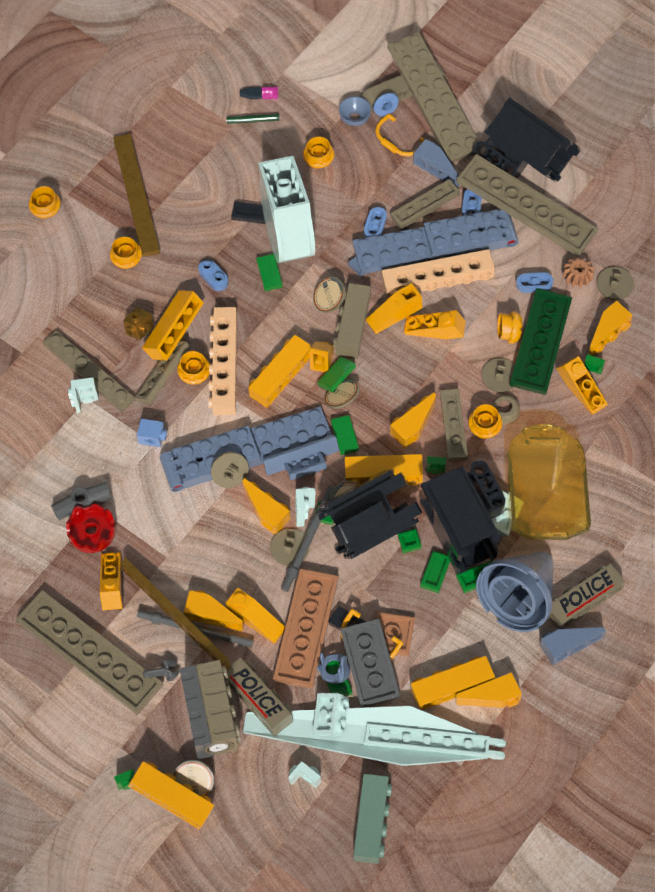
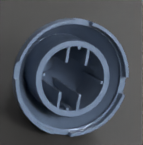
[476,551,554,632]

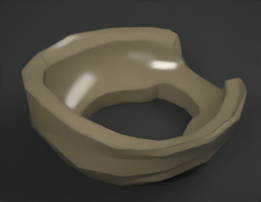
[491,395,520,424]

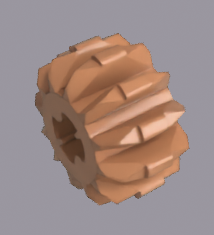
[563,257,594,289]

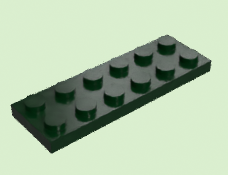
[509,288,572,395]

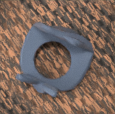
[317,653,350,684]

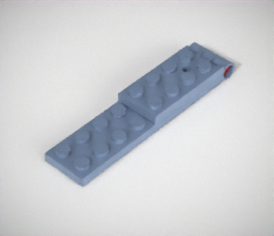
[352,210,519,274]
[159,406,332,492]

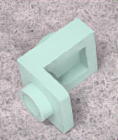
[288,761,321,788]

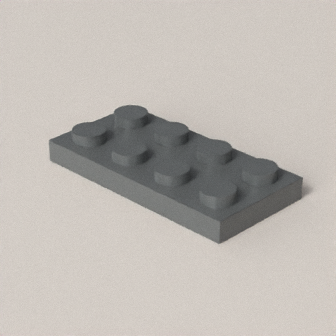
[340,619,400,708]

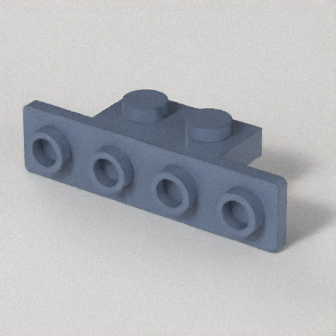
[263,435,339,480]

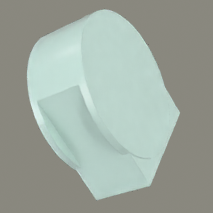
[258,156,315,263]

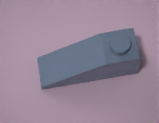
[413,139,459,188]
[540,627,606,666]

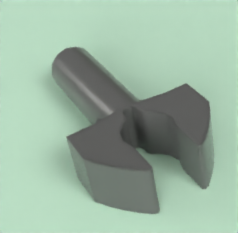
[143,660,180,682]

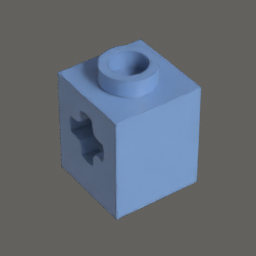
[137,419,167,447]

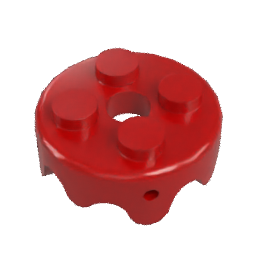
[66,504,116,553]

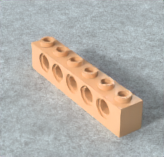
[382,249,495,298]
[209,307,237,415]

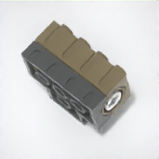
[179,660,241,759]

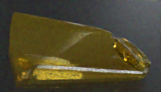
[507,424,591,540]

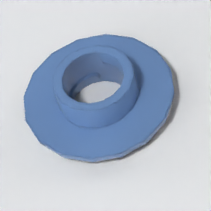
[373,93,399,116]

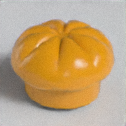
[303,137,335,169]
[28,186,61,219]
[110,237,142,269]
[497,311,523,344]
[177,351,210,385]
[468,404,503,439]

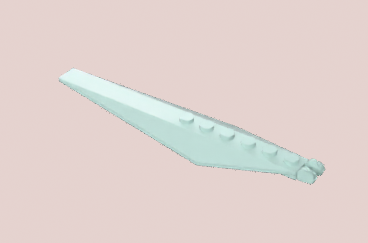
[243,706,506,766]

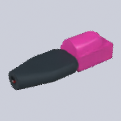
[239,87,278,99]

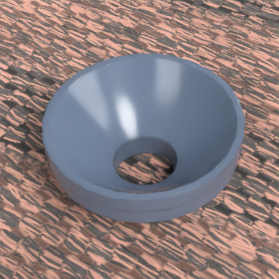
[339,96,371,126]

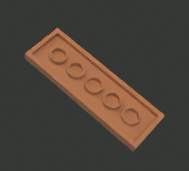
[273,569,339,689]

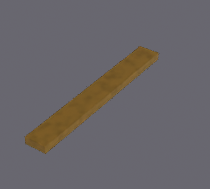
[113,134,160,257]
[121,558,231,671]

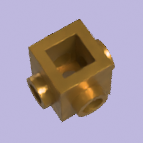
[123,307,154,340]

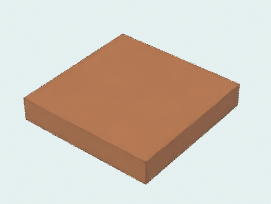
[374,611,415,657]

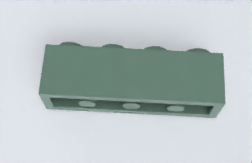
[354,774,392,864]

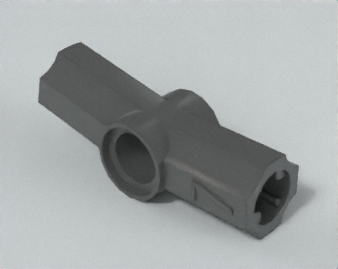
[51,482,111,521]

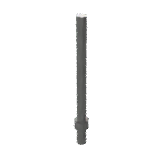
[281,486,334,592]
[137,610,254,647]

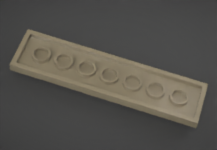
[387,32,482,164]
[456,154,598,257]
[16,590,163,715]

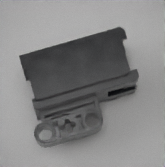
[473,97,581,182]
[420,460,506,574]
[317,469,423,559]

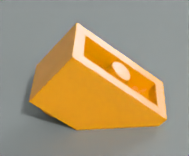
[309,341,334,373]

